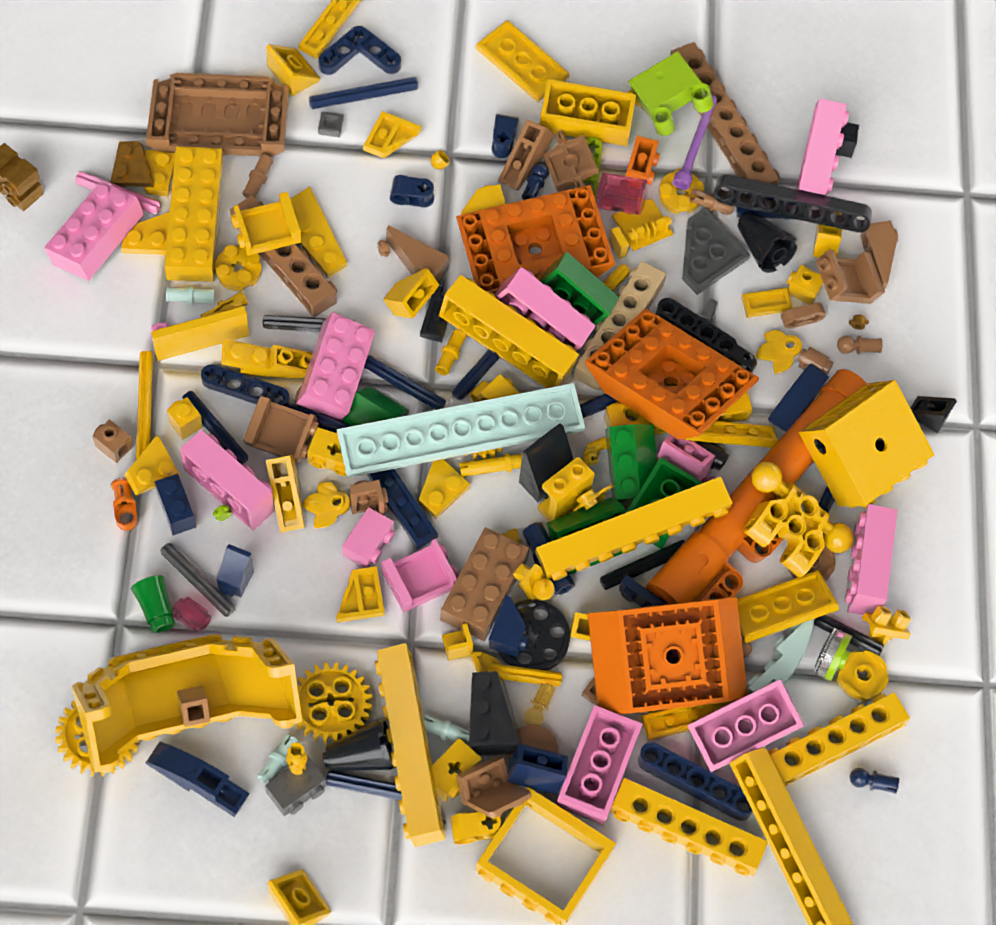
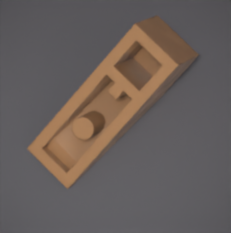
[498,119,554,190]
[860,220,898,294]
[386,225,449,282]

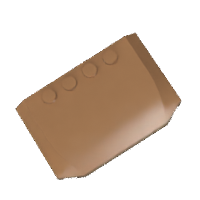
[146,73,289,157]

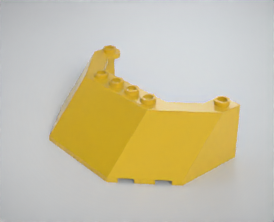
[72,634,302,773]

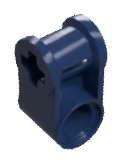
[491,114,519,158]
[389,175,434,208]

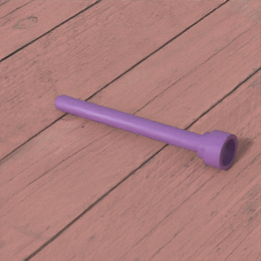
[672,95,717,190]

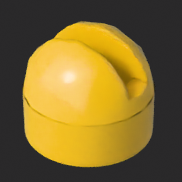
[430,150,450,170]

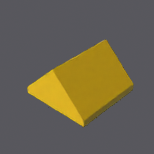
[266,44,321,96]
[267,869,332,925]

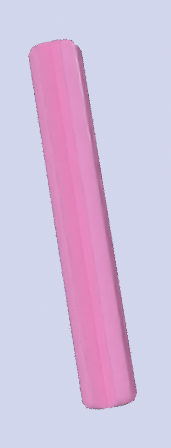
[75,171,161,214]

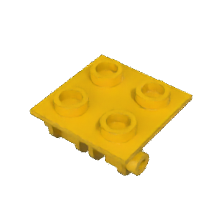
[612,199,674,251]

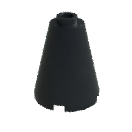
[737,212,798,273]
[322,719,396,771]

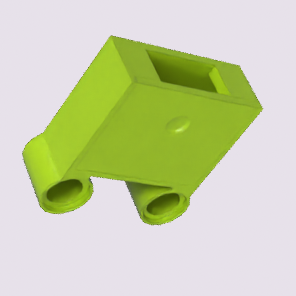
[628,51,714,136]

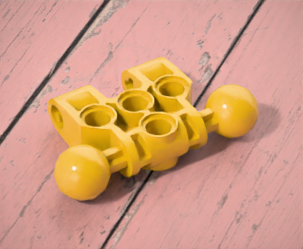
[743,462,855,578]

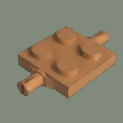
[543,131,599,192]

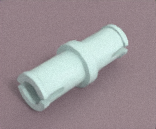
[166,286,214,305]
[424,714,470,746]
[257,734,299,784]

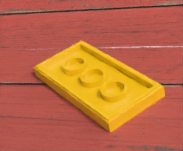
[476,20,570,102]
[151,306,249,361]
[737,570,839,643]

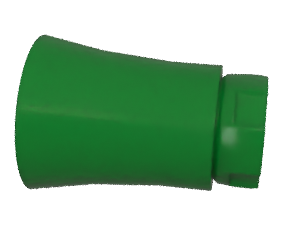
[131,575,176,634]

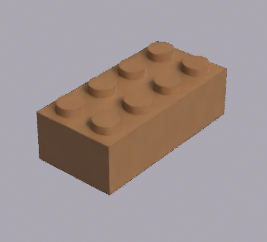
[440,527,530,641]

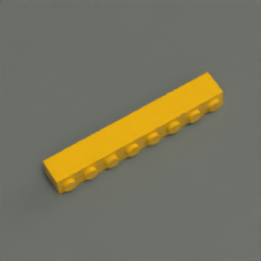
[535,476,732,581]
[375,643,446,847]
[729,747,853,925]

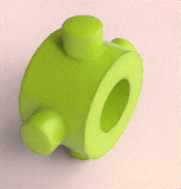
[213,505,232,521]

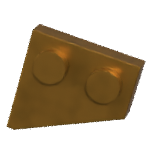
[110,141,154,187]

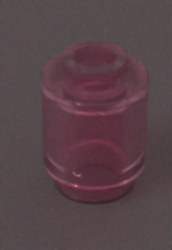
[173,597,212,632]

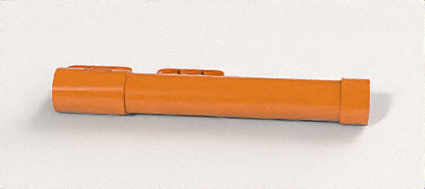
[645,369,867,604]

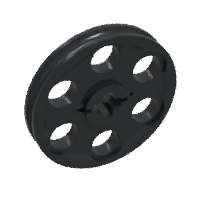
[498,600,570,671]

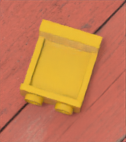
[231,192,301,256]
[537,457,595,521]

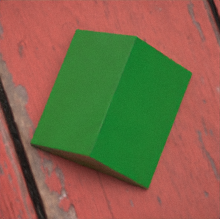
[343,386,409,426]

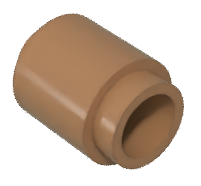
[797,347,834,375]

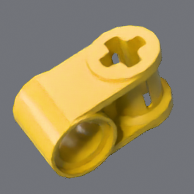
[450,812,501,845]

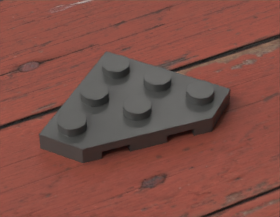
[682,207,750,295]

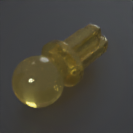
[523,682,555,725]

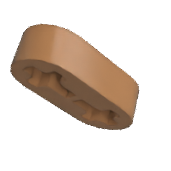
[781,303,826,329]

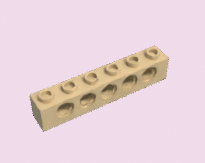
[574,261,666,391]

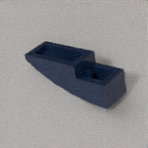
[768,364,830,432]

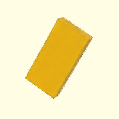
[741,287,793,318]

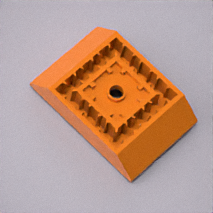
[456,185,615,295]
[585,308,759,440]
[587,597,748,714]

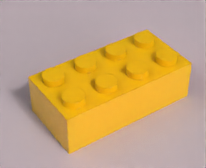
[539,79,636,146]

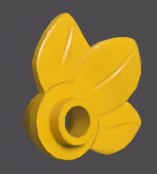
[756,330,802,374]
[302,482,351,529]
[572,483,614,512]

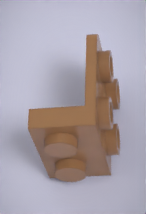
[456,755,531,817]

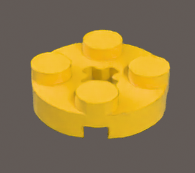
[658,169,705,214]
[215,245,262,291]
[837,650,889,702]

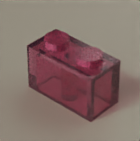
[596,172,647,215]

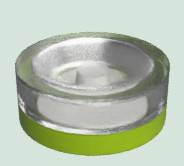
[813,628,852,681]

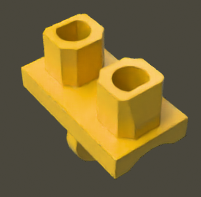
[513,563,555,601]
[862,605,911,645]

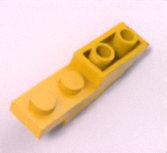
[221,339,313,378]

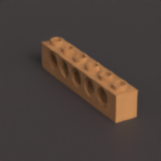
[230,195,337,318]

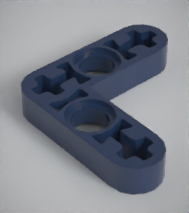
[318,26,401,75]

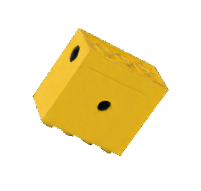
[798,380,935,508]

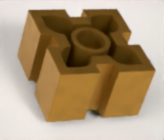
[0,143,44,211]

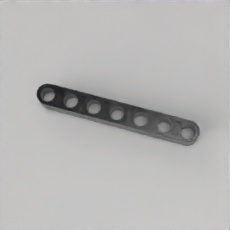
[714,175,872,233]

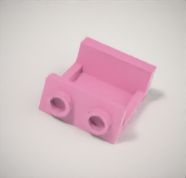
[381,539,459,613]

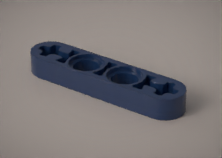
[201,364,290,407]

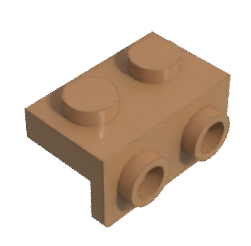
[350,480,388,515]

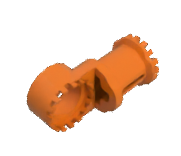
[111,478,138,531]

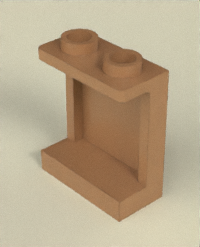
[816,249,885,304]
[243,396,319,464]

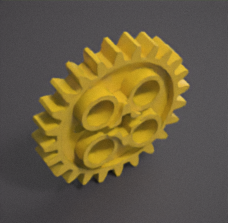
[297,662,372,744]
[55,701,140,777]

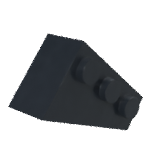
[469,671,523,755]

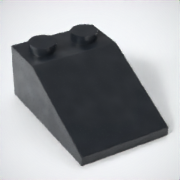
[519,423,574,503]

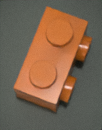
[623,135,660,193]

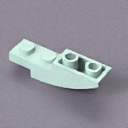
[747,619,814,695]

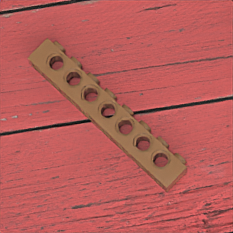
[670,42,779,193]

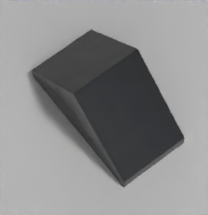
[910,396,957,434]

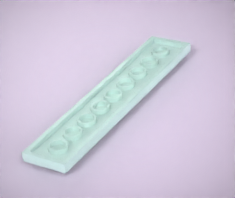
[337,383,585,478]

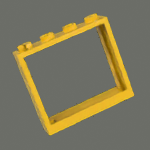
[476,787,616,925]

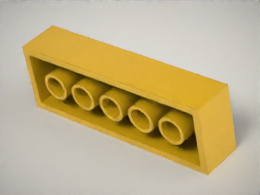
[164,146,224,282]
[439,275,579,388]

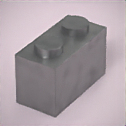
[265,755,327,817]

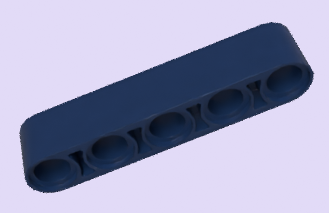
[638,742,753,821]

